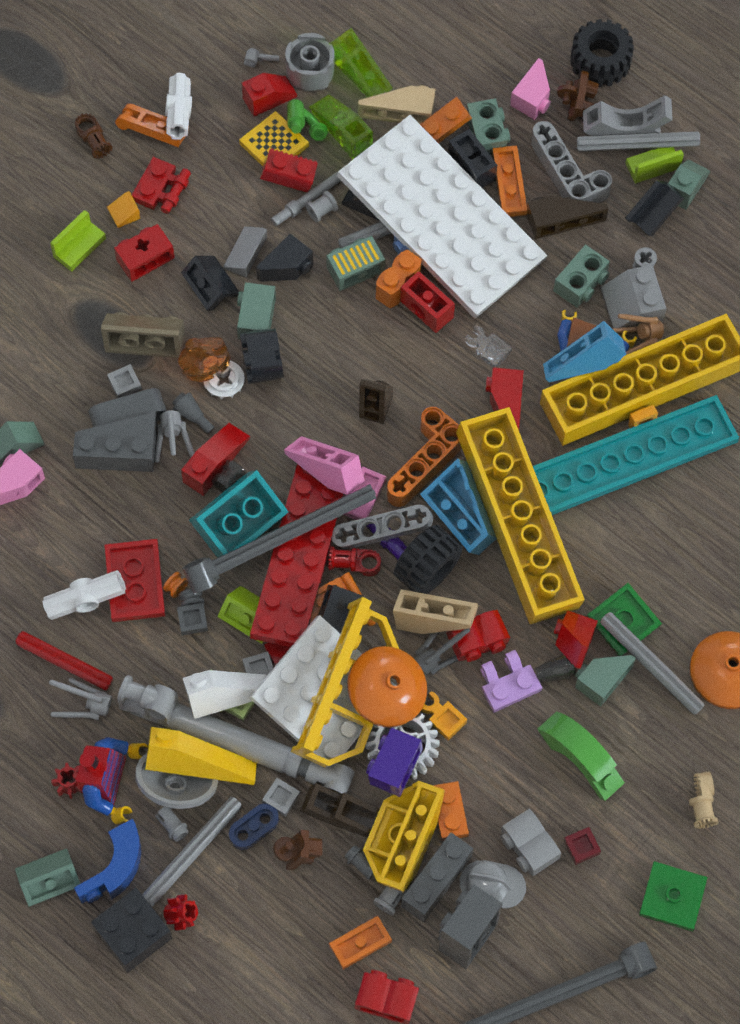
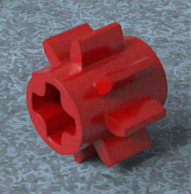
[51,762,82,799]
[163,894,198,931]

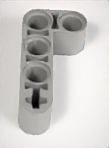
[531,121,612,203]

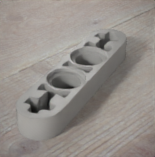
[332,505,433,550]

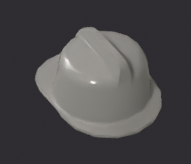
[460,860,526,908]

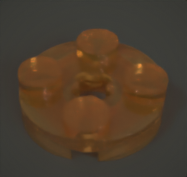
[178,337,231,382]

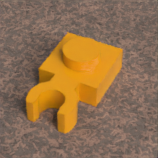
[421,691,467,740]

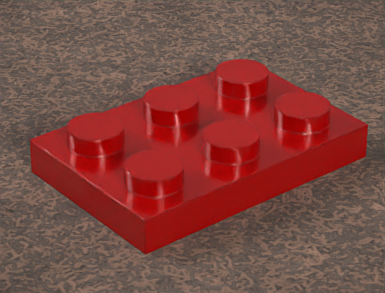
[104,539,165,622]

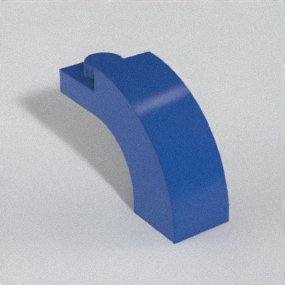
[74,819,141,904]

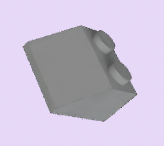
[601,265,666,328]

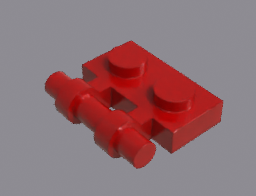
[132,157,191,214]

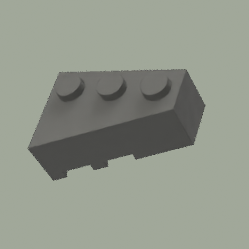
[73,412,158,472]

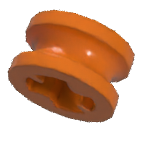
[163,572,188,598]

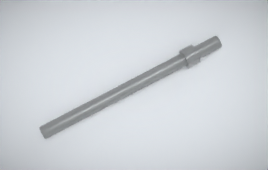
[271,166,345,226]

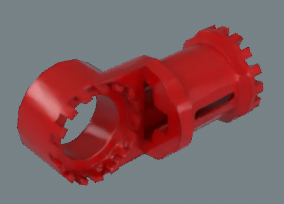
[328,546,382,577]

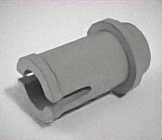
[155,807,189,842]

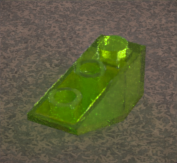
[309,94,373,160]

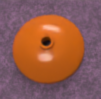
[690,631,740,709]
[347,646,427,727]

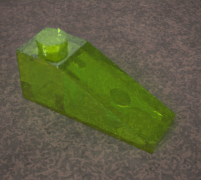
[329,28,393,97]

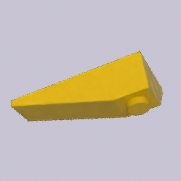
[145,727,257,785]

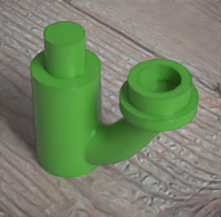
[287,99,328,141]

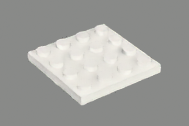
[249,615,397,760]

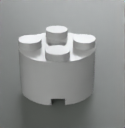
[285,33,335,91]

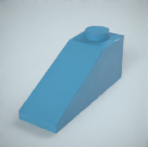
[543,321,626,383]

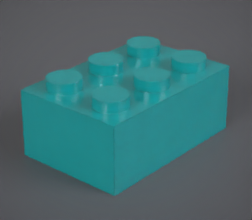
[189,470,288,558]

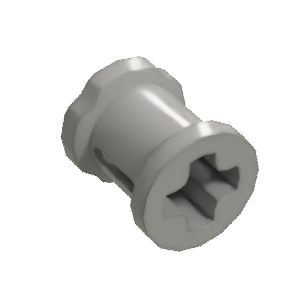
[305,191,338,223]
[632,247,657,268]
[373,886,408,916]

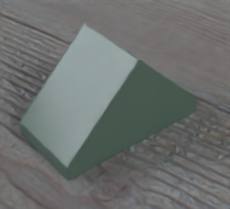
[0,421,44,465]

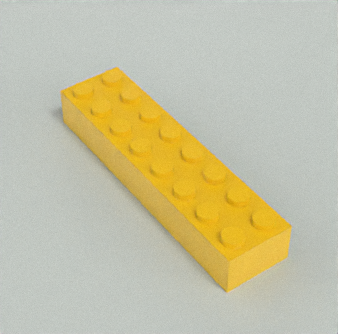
[540,313,740,446]
[456,407,585,625]

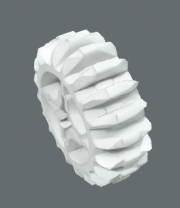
[366,713,440,780]

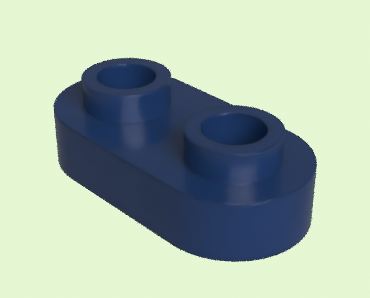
[229,804,279,850]

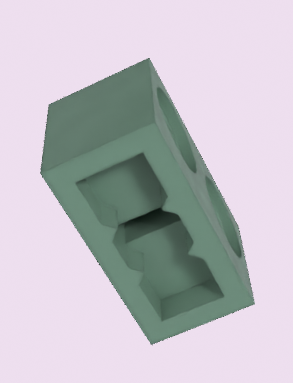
[466,98,510,156]
[553,244,610,308]

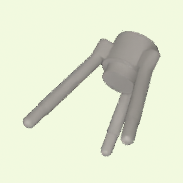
[154,410,195,463]
[49,678,112,720]

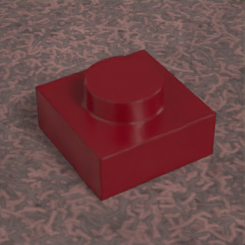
[563,827,601,865]

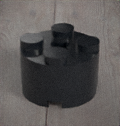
[240,328,284,384]

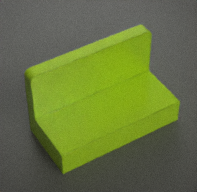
[625,147,684,184]
[50,210,106,272]
[217,586,264,644]

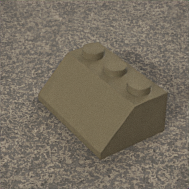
[101,312,185,358]

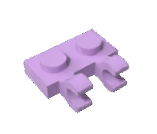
[480,650,542,713]

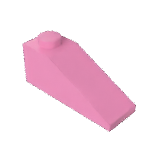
[284,436,365,495]

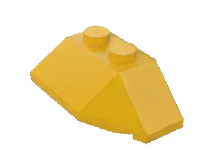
[363,781,445,892]

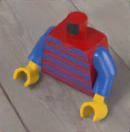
[76,737,148,824]

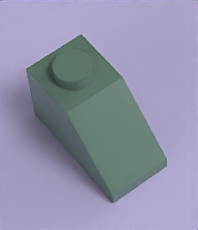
[669,160,710,210]
[575,655,636,707]

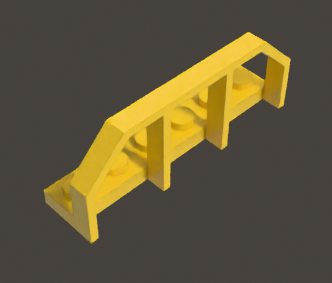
[291,597,399,768]

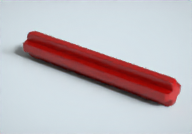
[15,631,113,690]

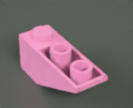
[0,449,45,505]

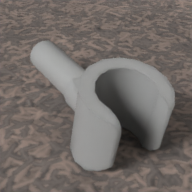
[244,48,279,67]

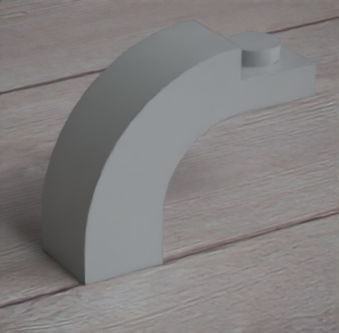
[583,95,672,136]

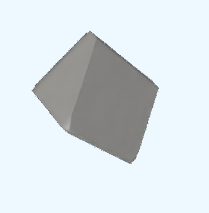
[223,226,267,277]

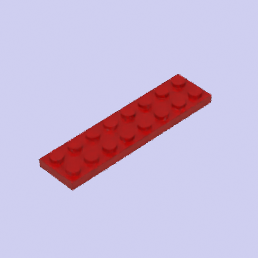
[250,464,344,647]

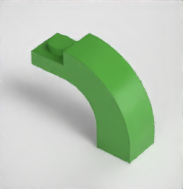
[537,711,625,801]

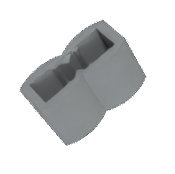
[500,808,561,876]

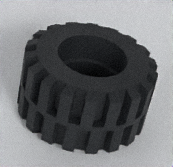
[570,19,634,87]
[394,525,462,594]

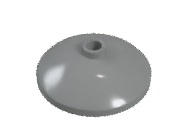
[135,753,218,809]

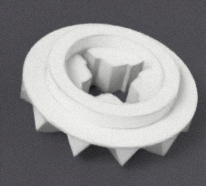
[203,360,245,399]

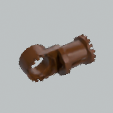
[75,113,113,159]

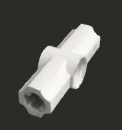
[165,73,192,140]
[42,570,126,620]

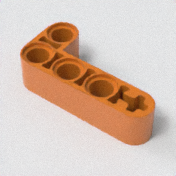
[387,407,462,507]

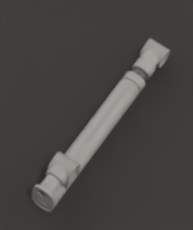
[117,675,355,794]

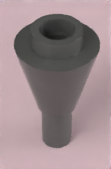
[172,392,215,434]

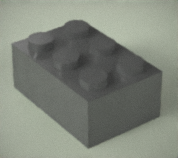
[437,884,502,969]

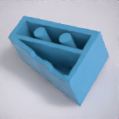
[420,459,497,555]

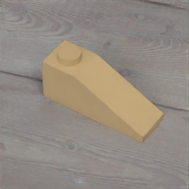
[358,86,435,124]
[393,589,478,634]

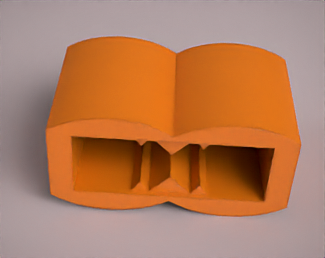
[376,250,422,309]

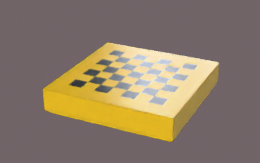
[239,111,309,166]

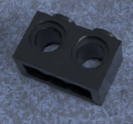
[448,129,498,188]

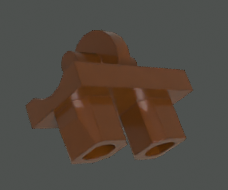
[557,70,599,121]
[273,830,322,870]

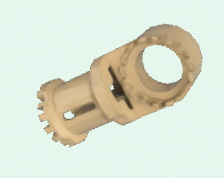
[689,771,719,829]

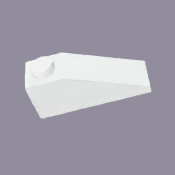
[183,670,266,719]

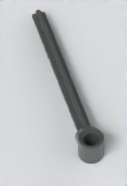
[182,484,376,593]
[463,942,657,1024]

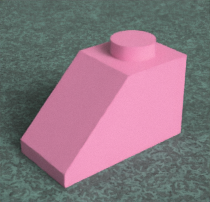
[510,58,550,120]

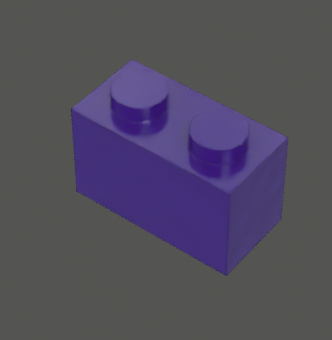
[366,727,423,797]

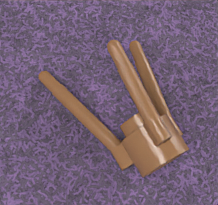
[613,314,664,355]

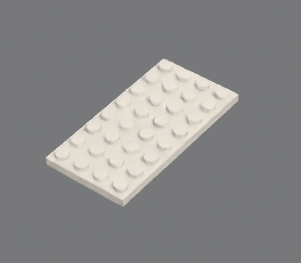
[337,115,548,319]

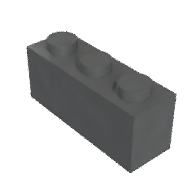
[401,833,474,923]

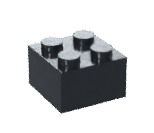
[91,888,172,973]

